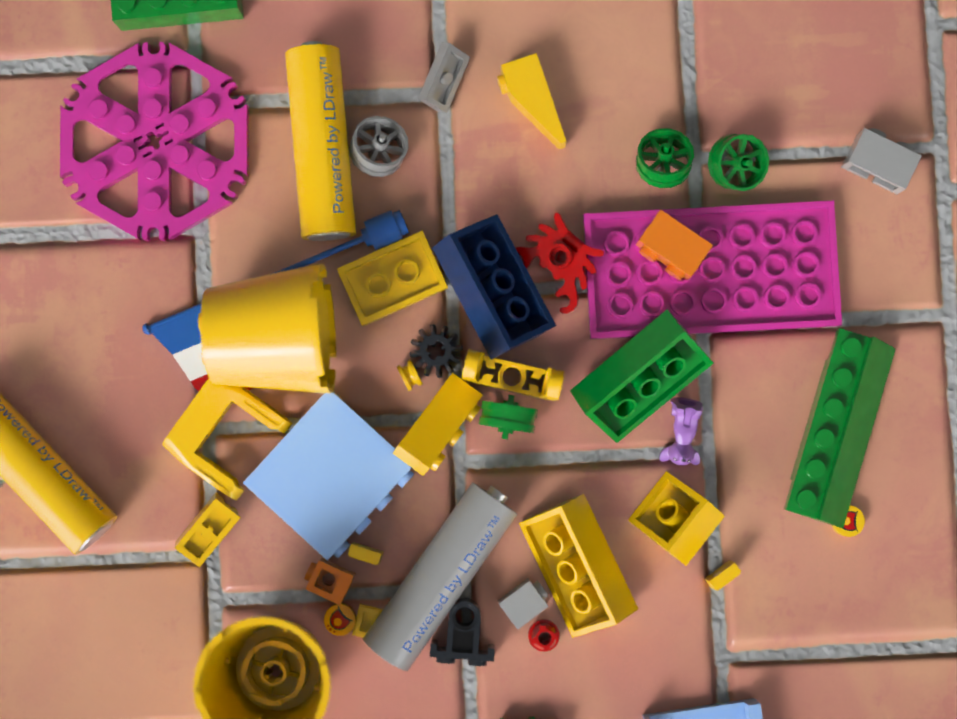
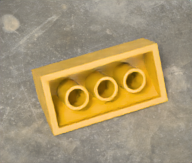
[519,494,638,638]

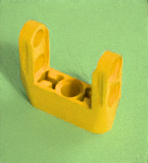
[462,349,565,401]
[162,379,293,501]

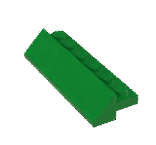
[784,328,896,528]

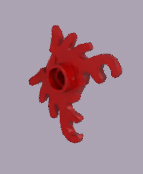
[515,212,604,314]

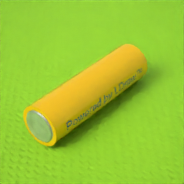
[285,41,356,241]
[0,393,117,555]

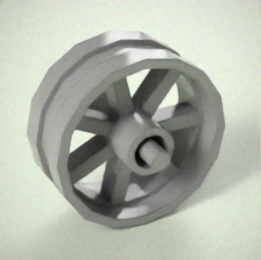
[349,116,408,177]

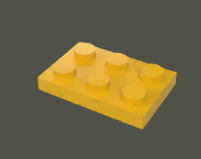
[337,230,448,327]

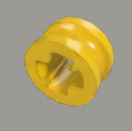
[396,359,423,391]

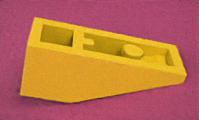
[497,53,567,150]

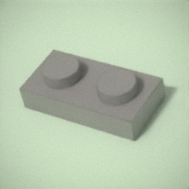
[418,42,470,114]

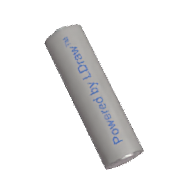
[363,482,517,671]

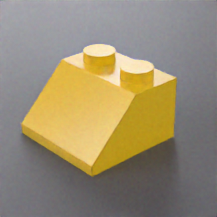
[628,471,725,566]

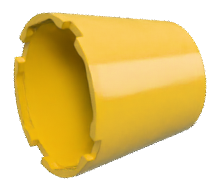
[198,264,337,393]
[193,617,331,719]

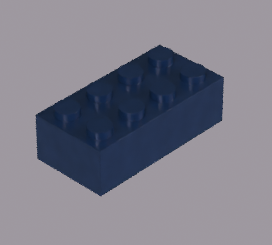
[432,214,556,360]

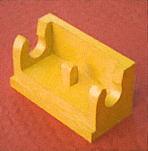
[174,493,241,567]

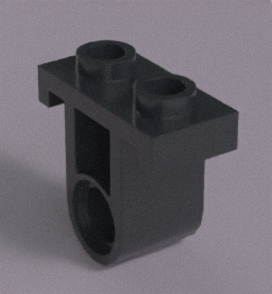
[430,598,495,666]

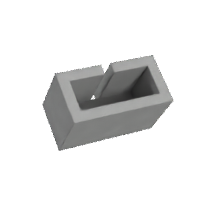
[841,128,922,194]

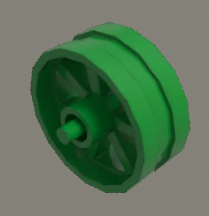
[636,128,694,188]
[708,133,769,191]
[479,395,538,440]

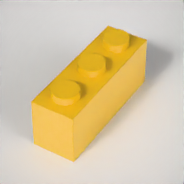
[393,372,483,476]

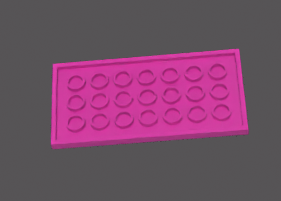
[583,200,842,339]

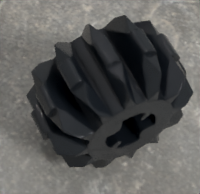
[409,324,463,378]

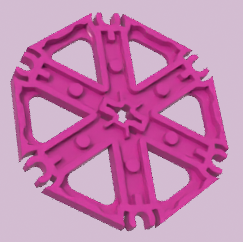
[60,42,249,241]

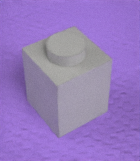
[498,578,549,629]

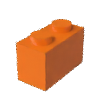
[635,209,713,280]

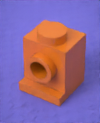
[304,558,356,605]

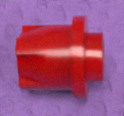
[528,619,560,652]

